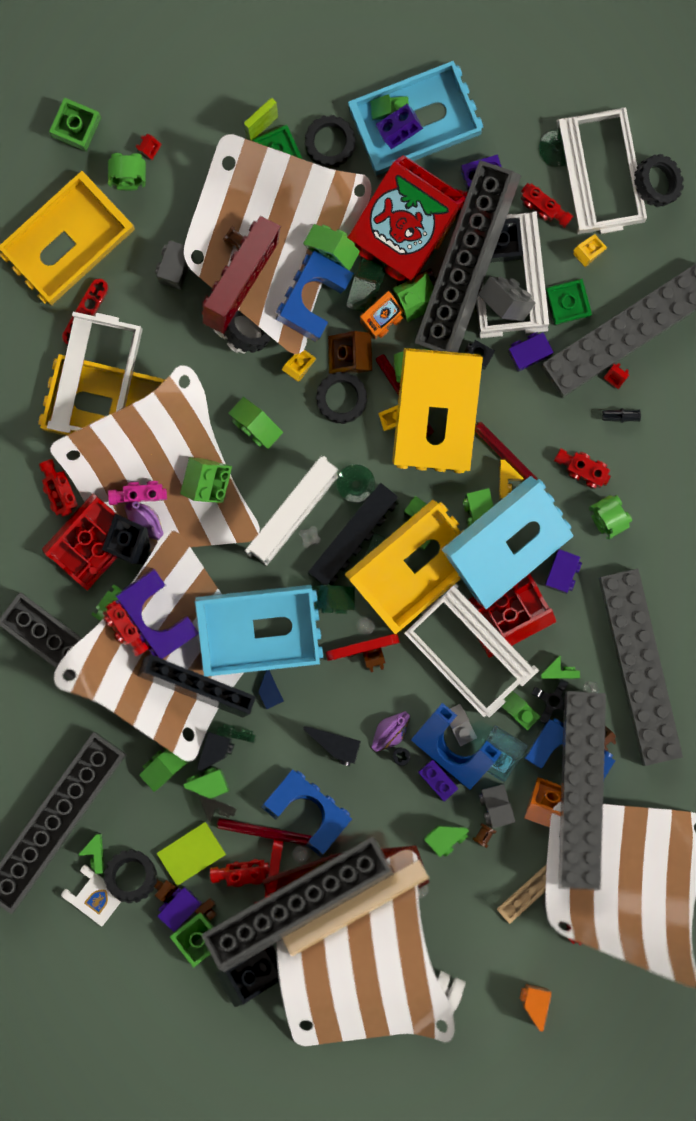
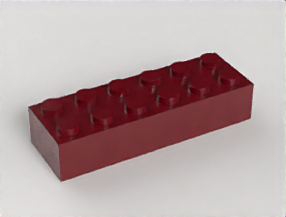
[201,216,281,334]

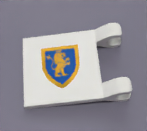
[61,864,121,927]

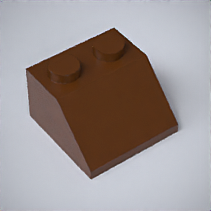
[328,331,372,374]

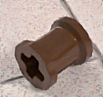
[223,226,244,250]
[472,823,497,848]

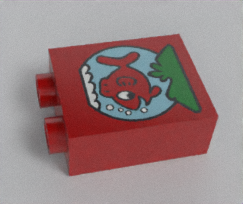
[348,155,466,281]

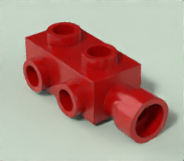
[521,183,574,228]
[554,448,611,489]
[39,459,78,517]
[102,601,149,657]
[210,859,269,887]

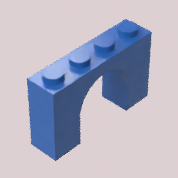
[276,250,354,342]
[411,703,502,790]
[524,718,615,778]
[261,769,352,857]

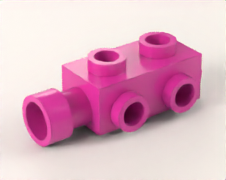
[108,481,167,505]

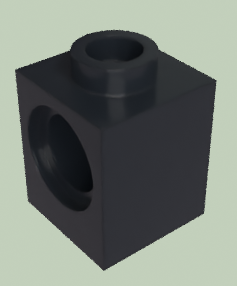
[464,340,495,370]

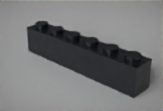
[308,483,399,587]
[138,654,256,718]

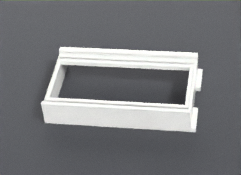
[556,107,647,234]
[476,212,549,339]
[47,312,143,433]
[245,456,338,566]
[404,584,539,718]

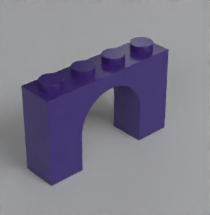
[115,568,199,659]

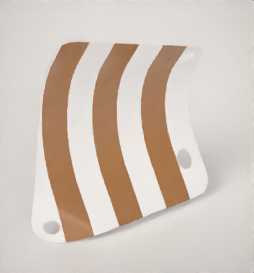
[184,134,371,354]
[50,366,260,551]
[54,531,243,761]
[546,802,696,988]
[277,850,454,1046]

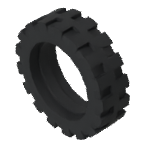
[305,115,355,168]
[634,154,684,207]
[223,310,272,353]
[316,372,367,424]
[104,850,157,904]

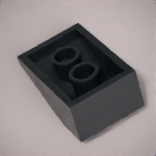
[303,726,361,766]
[216,945,280,1007]

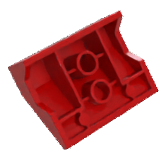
[42,493,118,591]
[468,573,556,658]

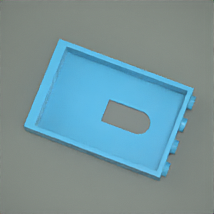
[348,61,484,176]
[441,476,574,609]
[195,585,323,677]

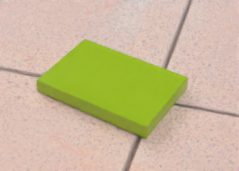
[244,98,278,141]
[157,822,226,886]

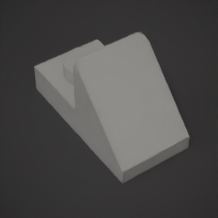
[450,704,477,747]

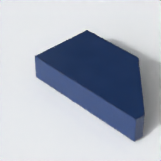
[259,670,284,709]

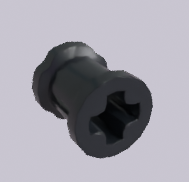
[393,748,411,765]

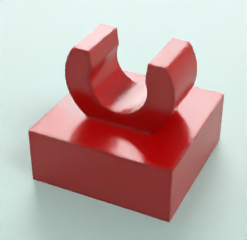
[135,134,162,160]
[603,363,629,390]

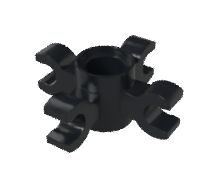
[531,679,568,723]

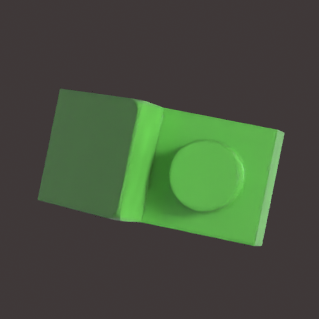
[370,94,409,120]
[540,655,580,679]
[501,691,541,731]
[78,834,104,874]

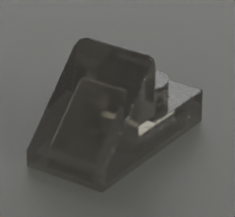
[199,795,237,823]

